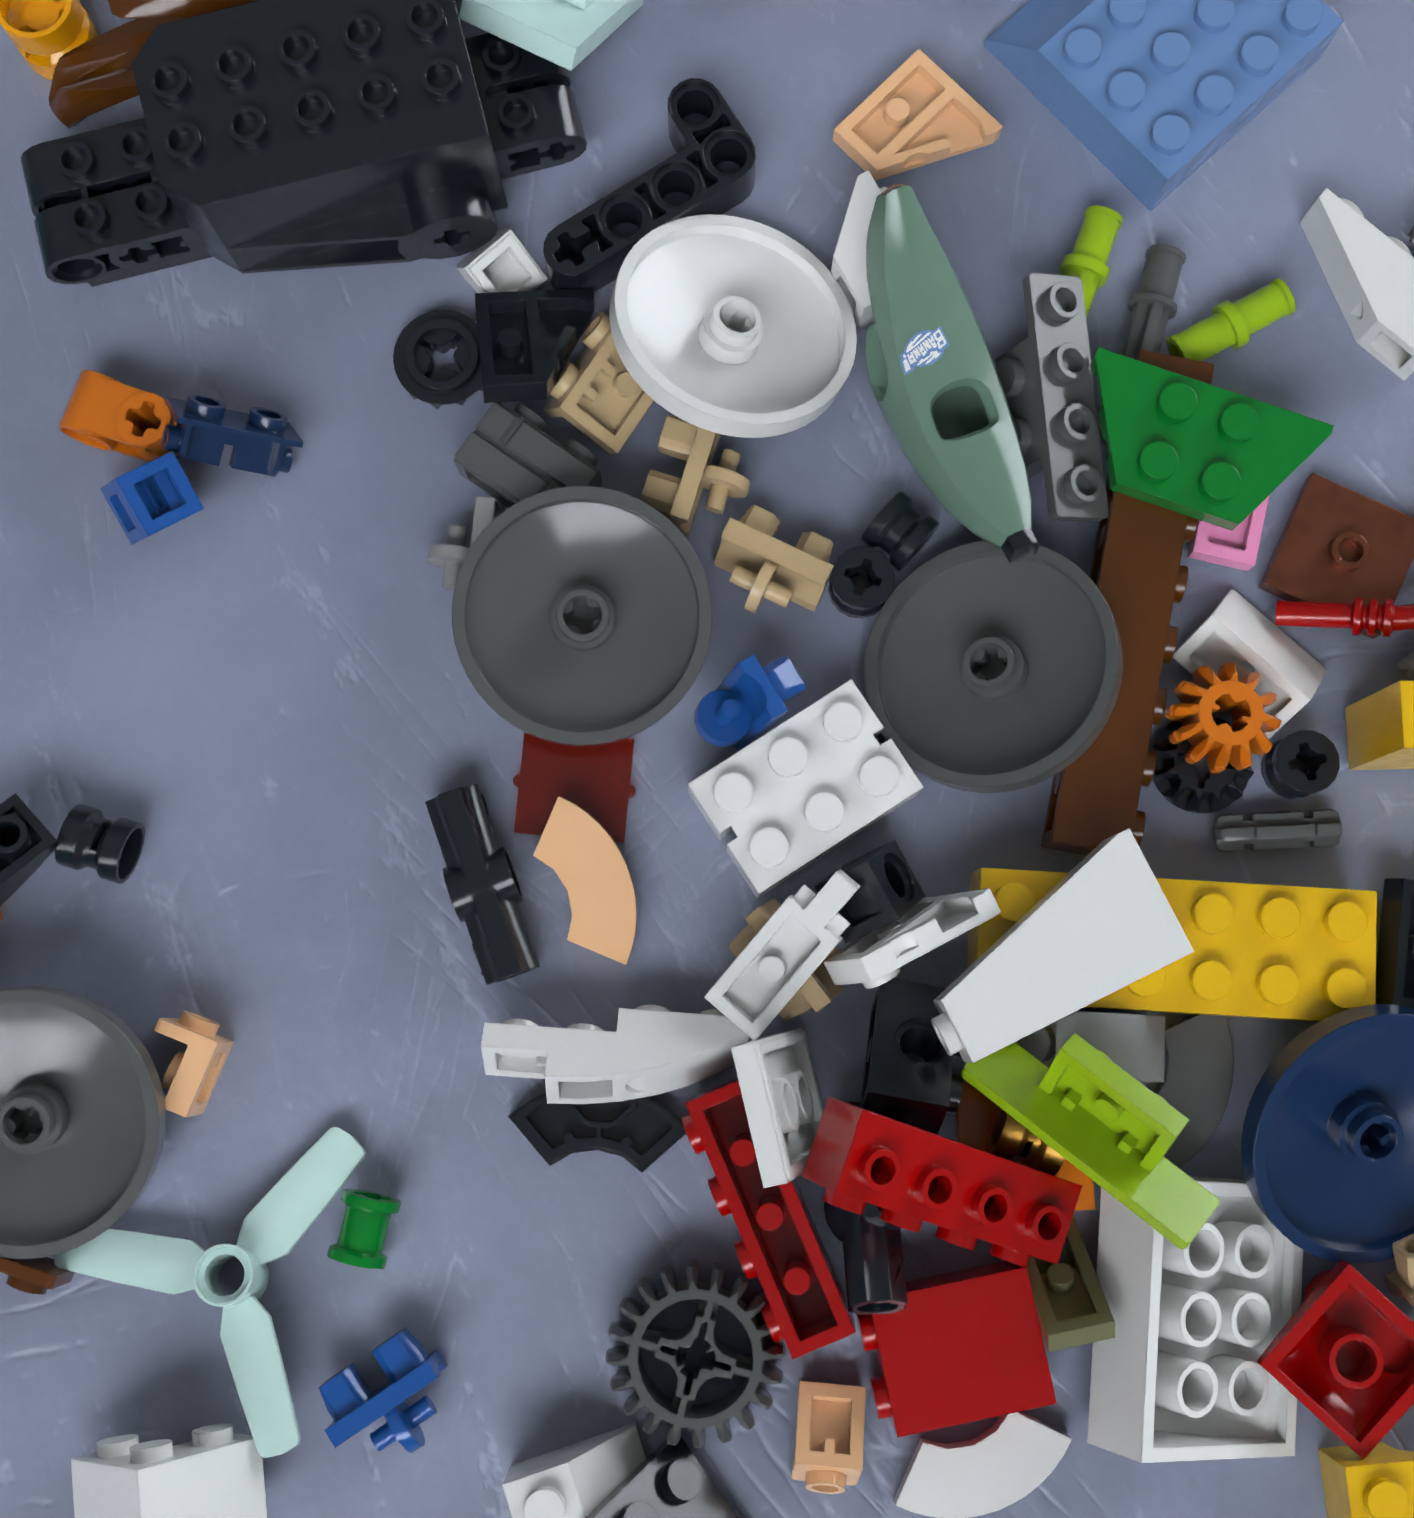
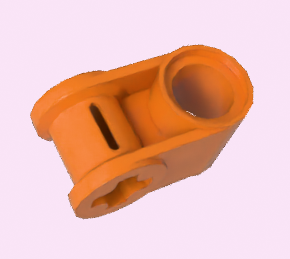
[58,370,180,462]

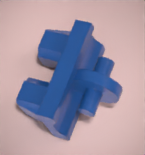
[694,655,806,751]
[319,1327,448,1453]

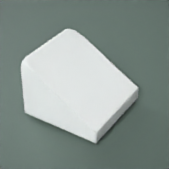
[456,229,548,293]

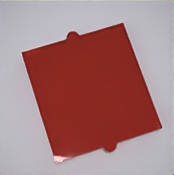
[513,732,636,844]

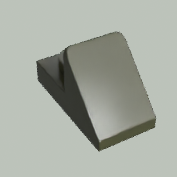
[1027,1216,1115,1352]

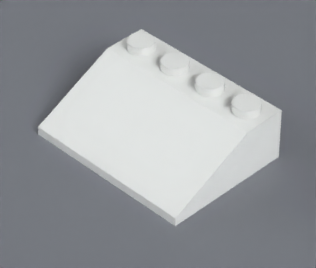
[1087,1176,1303,1463]

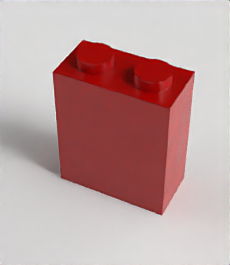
[856,1261,1057,1437]

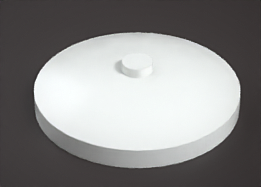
[609,214,857,438]

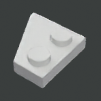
[823,888,1001,989]

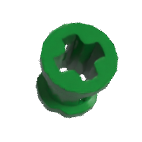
[327,1189,401,1269]

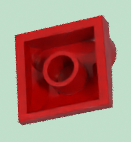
[1256,1259,1414,1460]

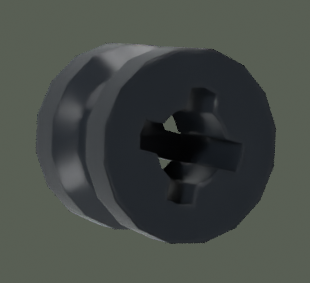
[861,491,940,571]
[828,546,895,619]
[1261,730,1340,799]

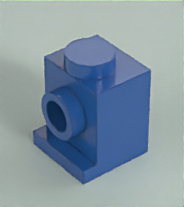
[100,451,204,545]

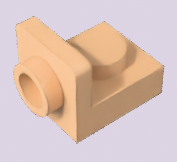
[154,1010,234,1118]
[791,1381,866,1494]

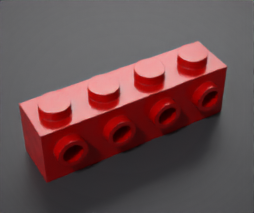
[682,1078,856,1360]
[802,1097,1082,1268]

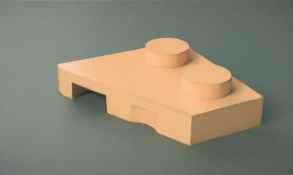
[832,49,1003,181]

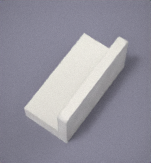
[1173,589,1327,739]

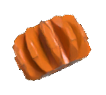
[1165,662,1282,774]

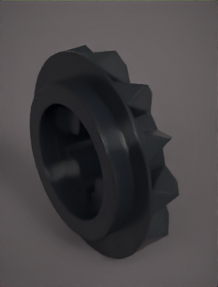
[393,310,483,409]
[1152,713,1254,814]

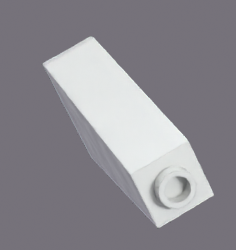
[931,828,1194,1063]

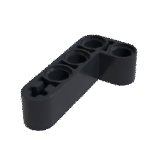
[543,78,756,292]

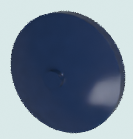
[1241,1004,1414,1264]

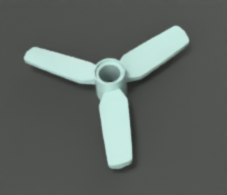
[54,1127,366,1458]

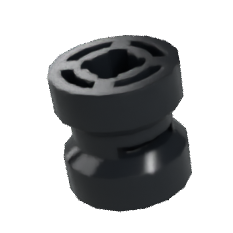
[55,804,145,884]

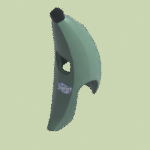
[865,184,1039,563]

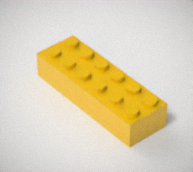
[966,868,1377,1022]

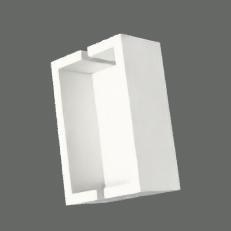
[688,679,923,899]

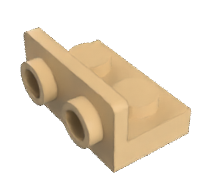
[543,312,654,454]

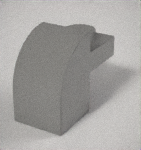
[1016,1011,1165,1082]

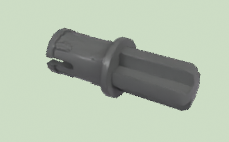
[1121,244,1186,359]

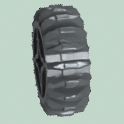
[606,1259,786,1448]

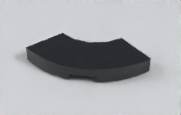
[508,1093,686,1172]

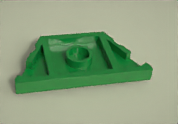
[1090,347,1334,531]

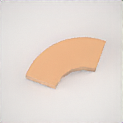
[533,796,637,965]

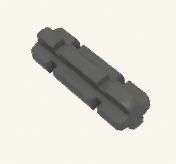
[1212,809,1343,852]

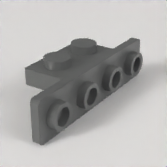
[995,273,1109,522]

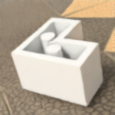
[71,1423,267,1518]

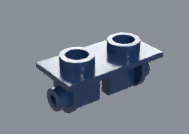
[162,394,303,477]

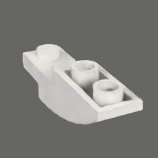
[481,1005,749,1104]

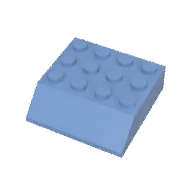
[984,0,1344,212]

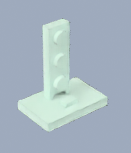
[459,0,644,71]

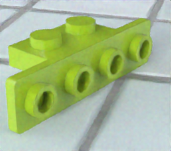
[961,1033,1219,1249]

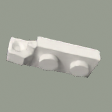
[704,869,860,1040]

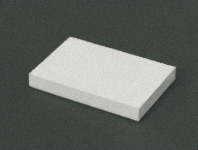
[731,1028,824,1188]

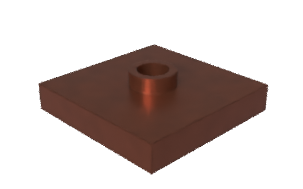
[1258,473,1414,639]

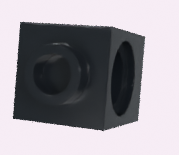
[814,840,925,944]

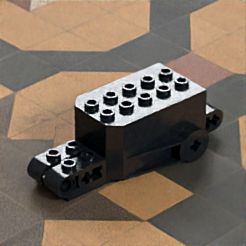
[20,0,587,287]

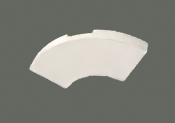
[893,1412,1072,1518]

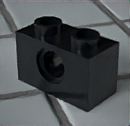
[859,979,963,1134]

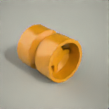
[0,0,99,80]

